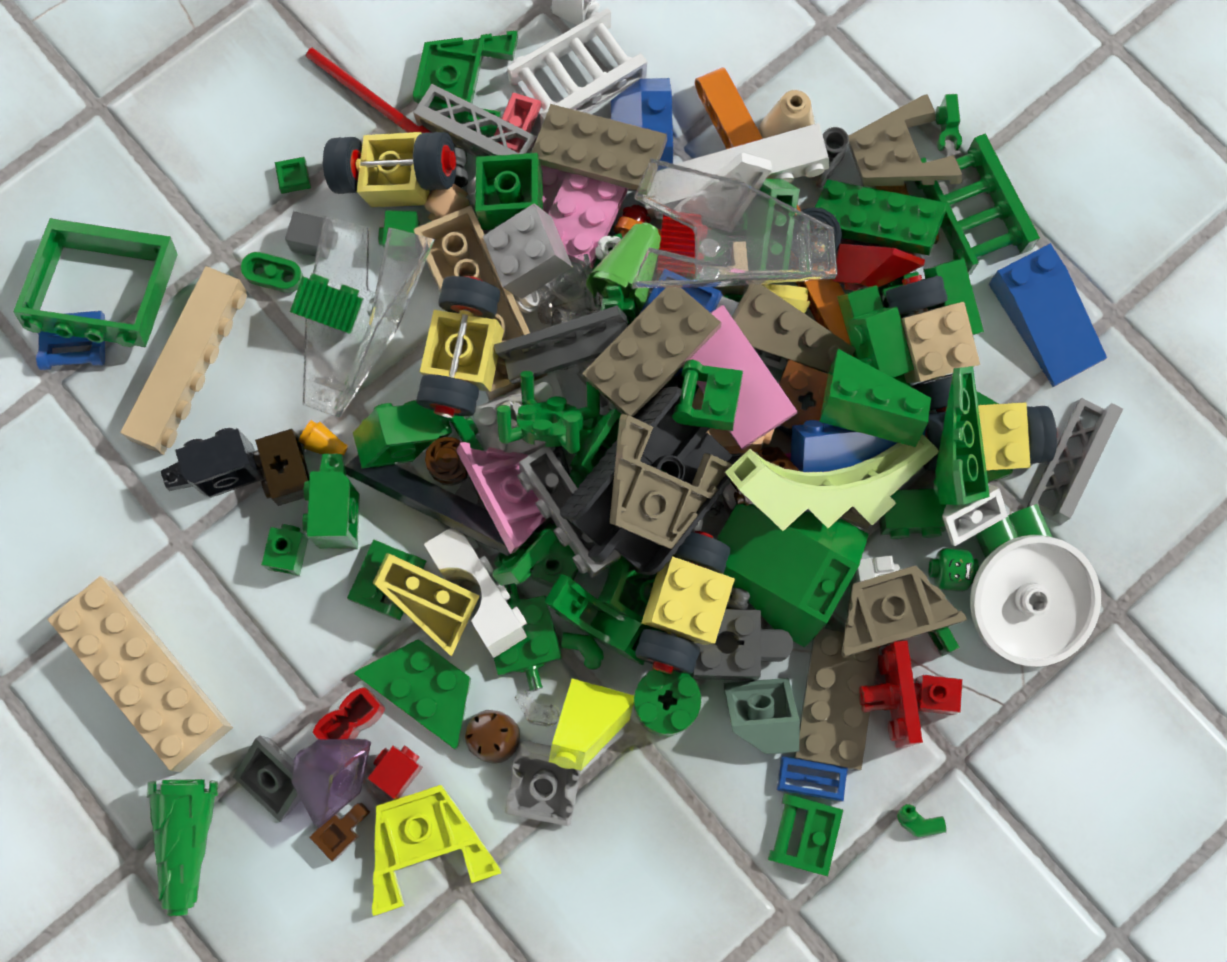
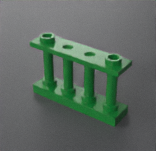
[914,133,1040,275]

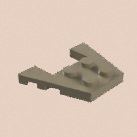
[848,94,962,186]
[610,414,732,549]

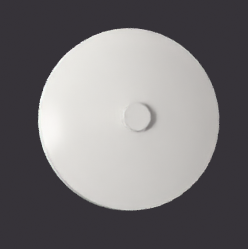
[970,535,1101,666]

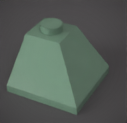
[724,678,800,754]

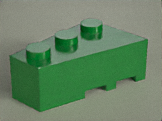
[819,349,931,447]

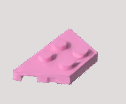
[456,442,546,554]

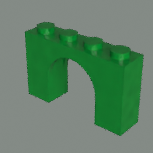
[837,258,984,359]

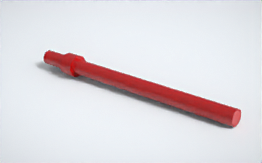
[306,47,432,133]

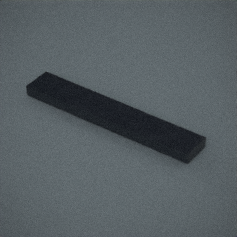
[345,455,510,556]

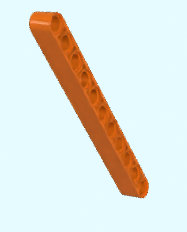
[695,67,854,357]

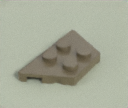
[842,565,967,658]

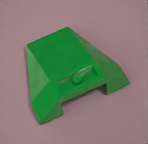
[716,503,869,648]

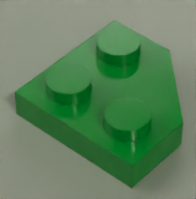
[493,528,558,586]

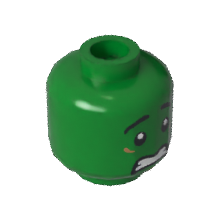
[928,548,979,592]

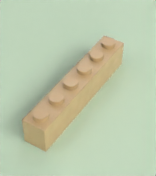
[120,266,247,455]

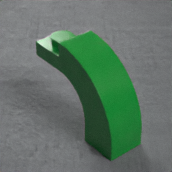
[544,574,649,666]

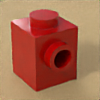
[914,675,963,715]
[368,745,423,799]

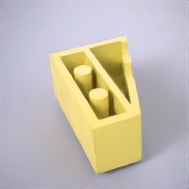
[373,553,480,656]

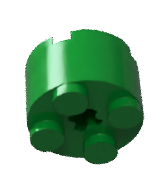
[634,669,701,737]

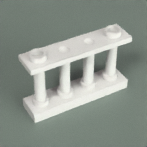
[507,8,648,127]

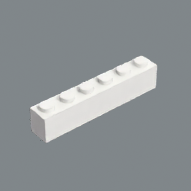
[642,123,829,219]

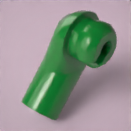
[561,632,604,670]

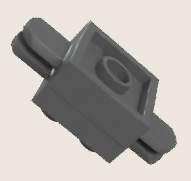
[664,609,793,681]

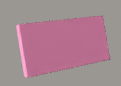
[690,305,797,450]

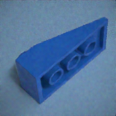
[988,243,1107,387]

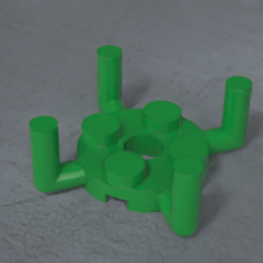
[497,371,600,454]

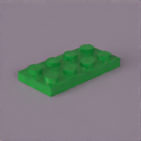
[811,179,947,256]

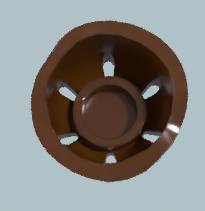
[465,710,520,764]

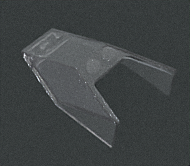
[632,158,837,288]
[303,216,435,417]

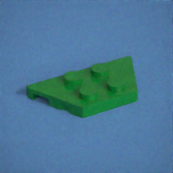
[354,639,471,750]

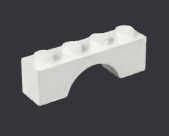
[424,528,527,658]

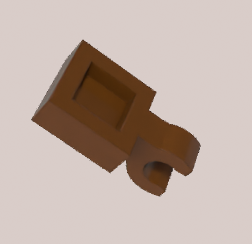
[309,802,370,862]

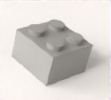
[483,204,573,299]

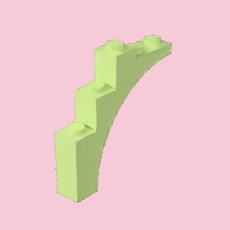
[725,434,939,531]

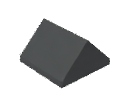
[233,735,317,822]

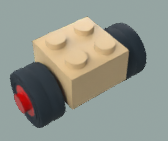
[886,275,980,412]

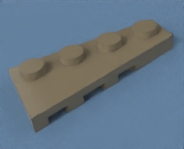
[732,281,856,373]

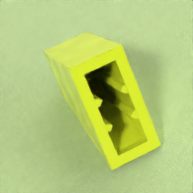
[549,679,634,771]

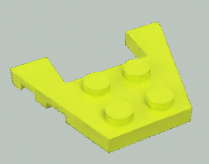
[372,785,502,916]

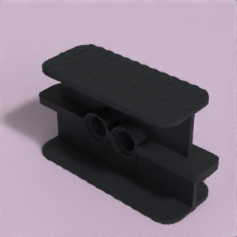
[560,387,740,575]

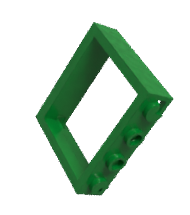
[13,218,178,347]

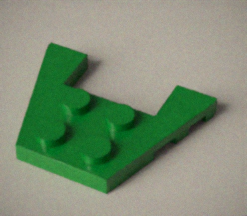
[412,31,518,138]

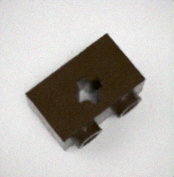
[253,428,310,506]

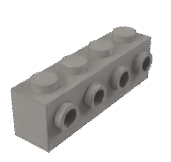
[517,446,621,578]

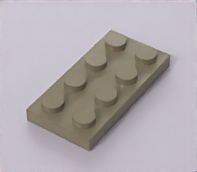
[531,104,667,194]
[582,281,721,418]
[794,629,880,771]

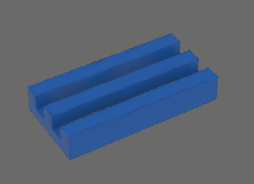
[776,756,848,802]

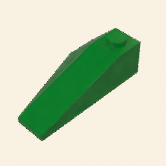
[934,366,990,505]

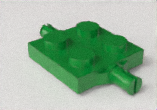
[494,583,563,691]

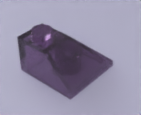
[292,739,371,828]

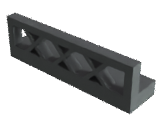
[494,306,629,384]

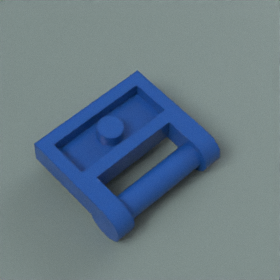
[36,311,105,370]

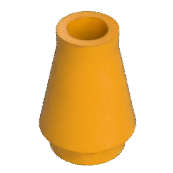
[298,420,349,456]

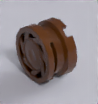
[425,437,469,486]

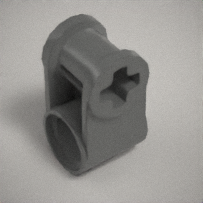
[810,127,849,188]

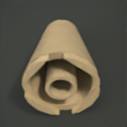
[758,90,815,139]

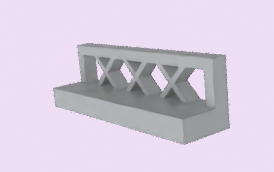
[413,84,537,157]
[1027,398,1123,525]

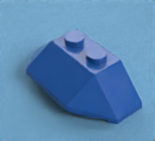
[611,78,673,169]

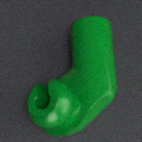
[897,804,947,838]

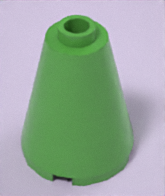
[586,223,661,312]

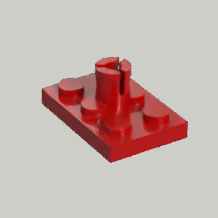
[859,640,923,748]

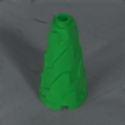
[147,779,218,916]

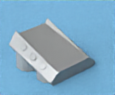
[505,740,581,826]

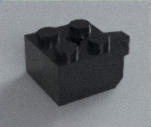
[161,428,264,498]

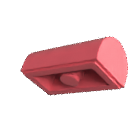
[494,92,541,153]

